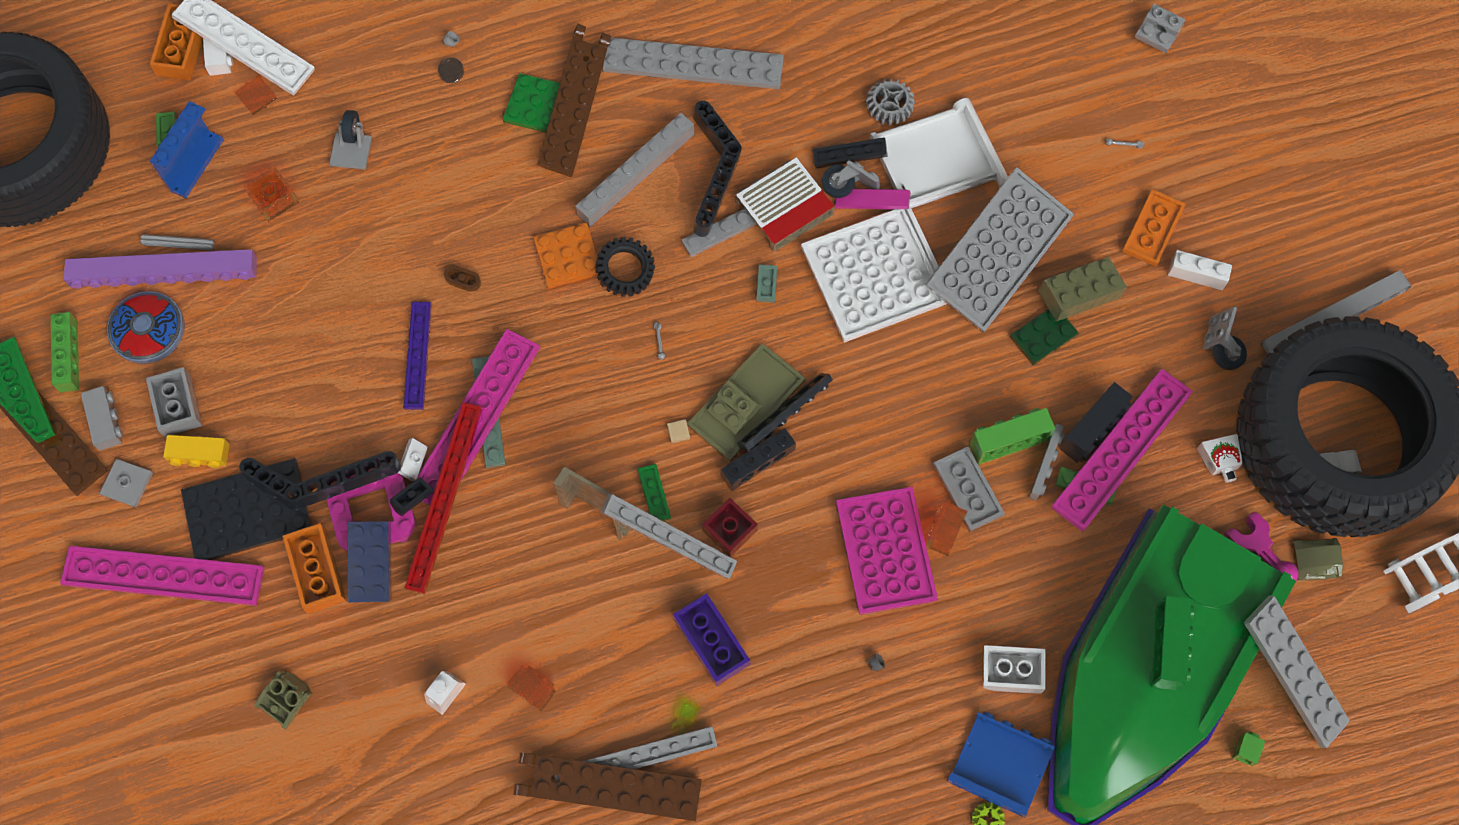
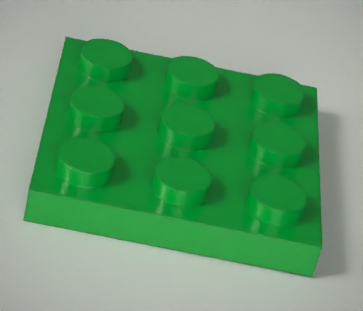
[503,73,560,133]

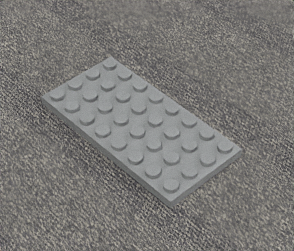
[925,167,1074,332]

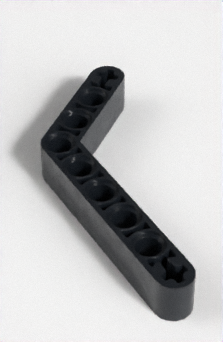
[693,101,742,237]
[239,451,401,509]

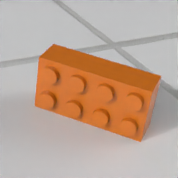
[149,3,203,80]
[282,523,347,614]

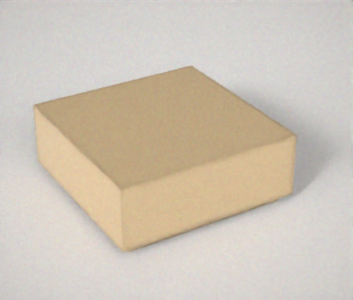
[667,419,690,443]

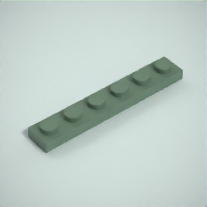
[472,356,506,468]

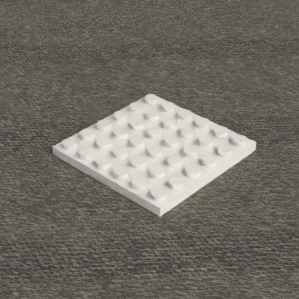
[801,209,947,343]

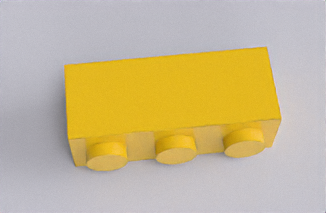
[163,435,230,468]

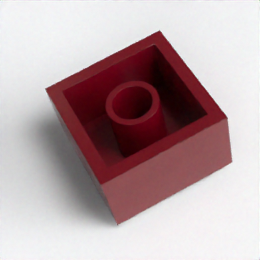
[702,498,758,557]

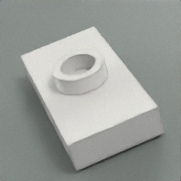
[398,438,428,481]

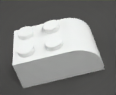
[983,645,1045,694]

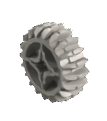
[866,78,915,126]

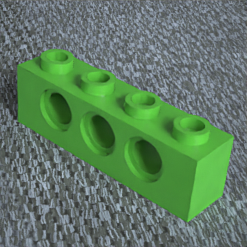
[51,312,79,393]

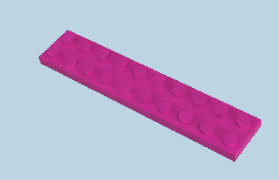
[417,329,540,505]
[1051,369,1193,532]
[60,546,265,606]

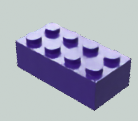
[673,593,750,686]

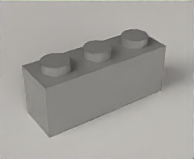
[81,386,123,450]

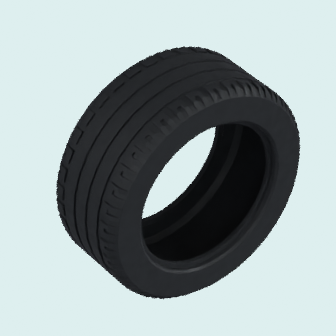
[0,32,110,227]

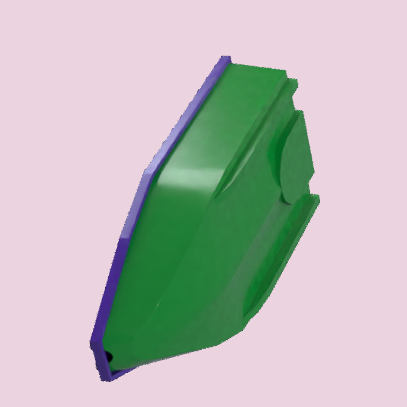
[1047,504,1296,825]

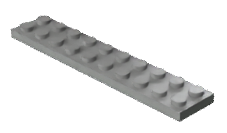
[603,38,784,89]

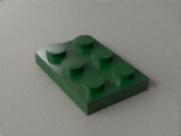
[1010,309,1079,366]

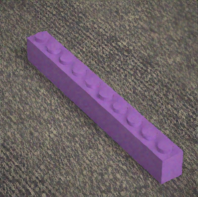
[64,249,257,289]

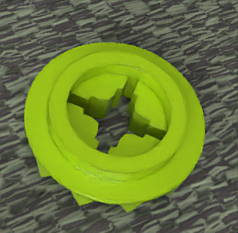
[972,802,1005,825]

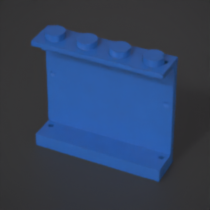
[150,101,224,199]
[948,712,1055,818]

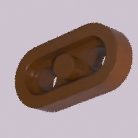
[444,266,481,292]

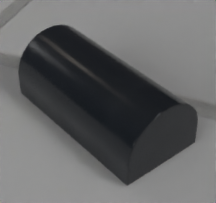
[390,477,433,516]

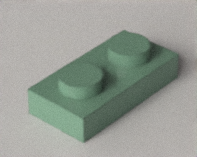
[757,265,777,303]

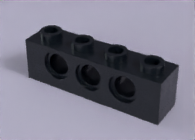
[721,428,796,491]

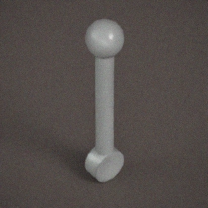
[1106,138,1144,149]
[654,322,665,359]

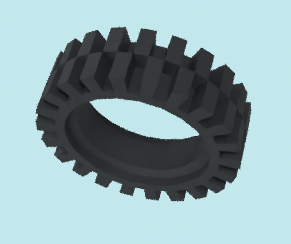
[595,237,655,297]

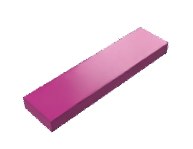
[835,189,911,209]

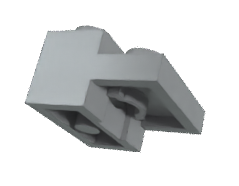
[1135,4,1186,54]

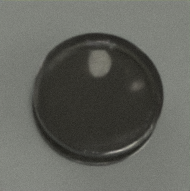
[438,58,464,83]

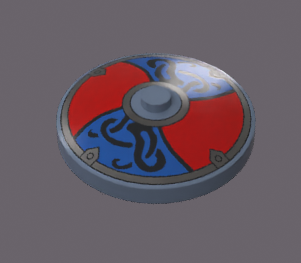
[107,291,185,364]

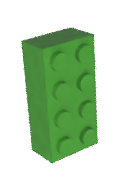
[969,408,1056,465]

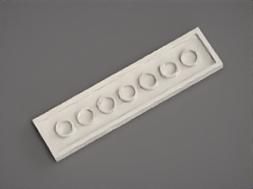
[172,0,315,96]

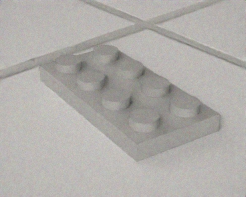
[933,447,1005,532]

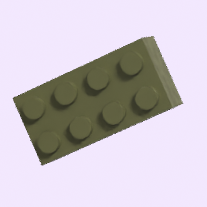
[1039,257,1127,322]

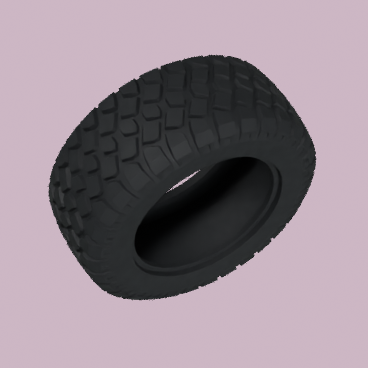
[1236,316,1459,537]

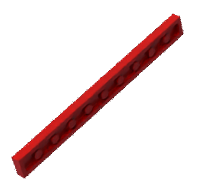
[404,402,483,594]

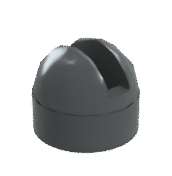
[868,653,885,671]

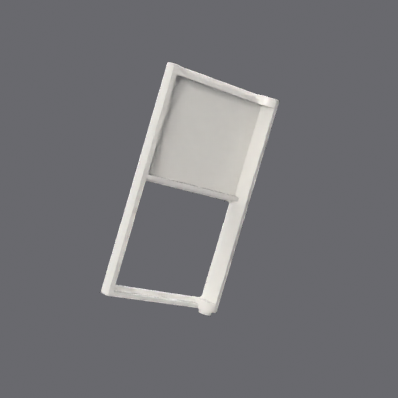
[870,98,1008,272]

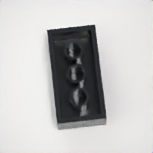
[1060,382,1133,463]

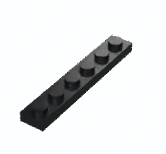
[737,373,833,451]

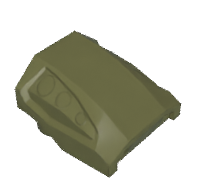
[1292,538,1343,581]
[254,670,313,729]

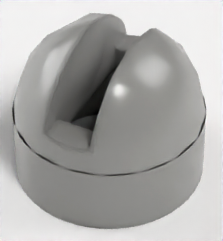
[443,31,459,47]

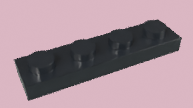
[813,137,888,168]

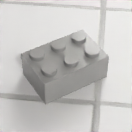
[146,367,202,437]

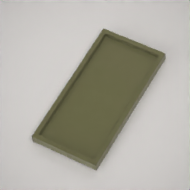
[687,343,806,462]

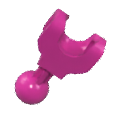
[1224,512,1299,581]

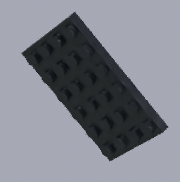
[181,458,311,560]

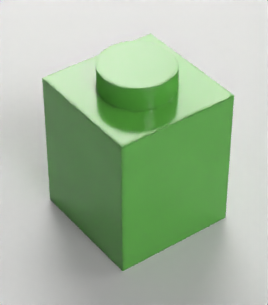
[1233,732,1265,766]

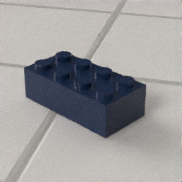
[348,520,391,602]

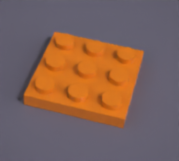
[534,223,598,289]

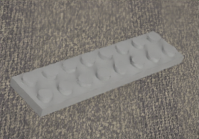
[1244,595,1350,748]

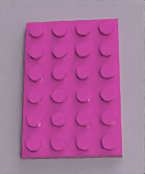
[836,487,938,615]

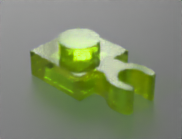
[670,698,702,735]

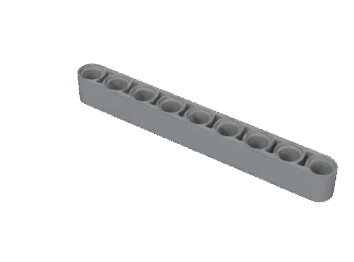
[1261,270,1412,355]

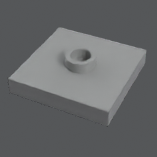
[99,459,153,508]

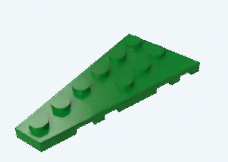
[0,337,56,443]

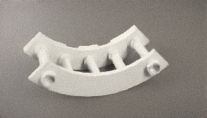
[1384,533,1459,613]

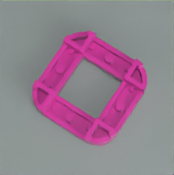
[327,469,416,552]

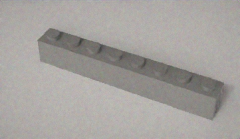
[576,113,694,227]

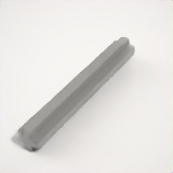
[140,234,215,250]

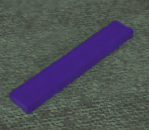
[404,302,432,410]

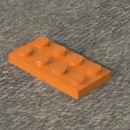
[1122,189,1186,267]

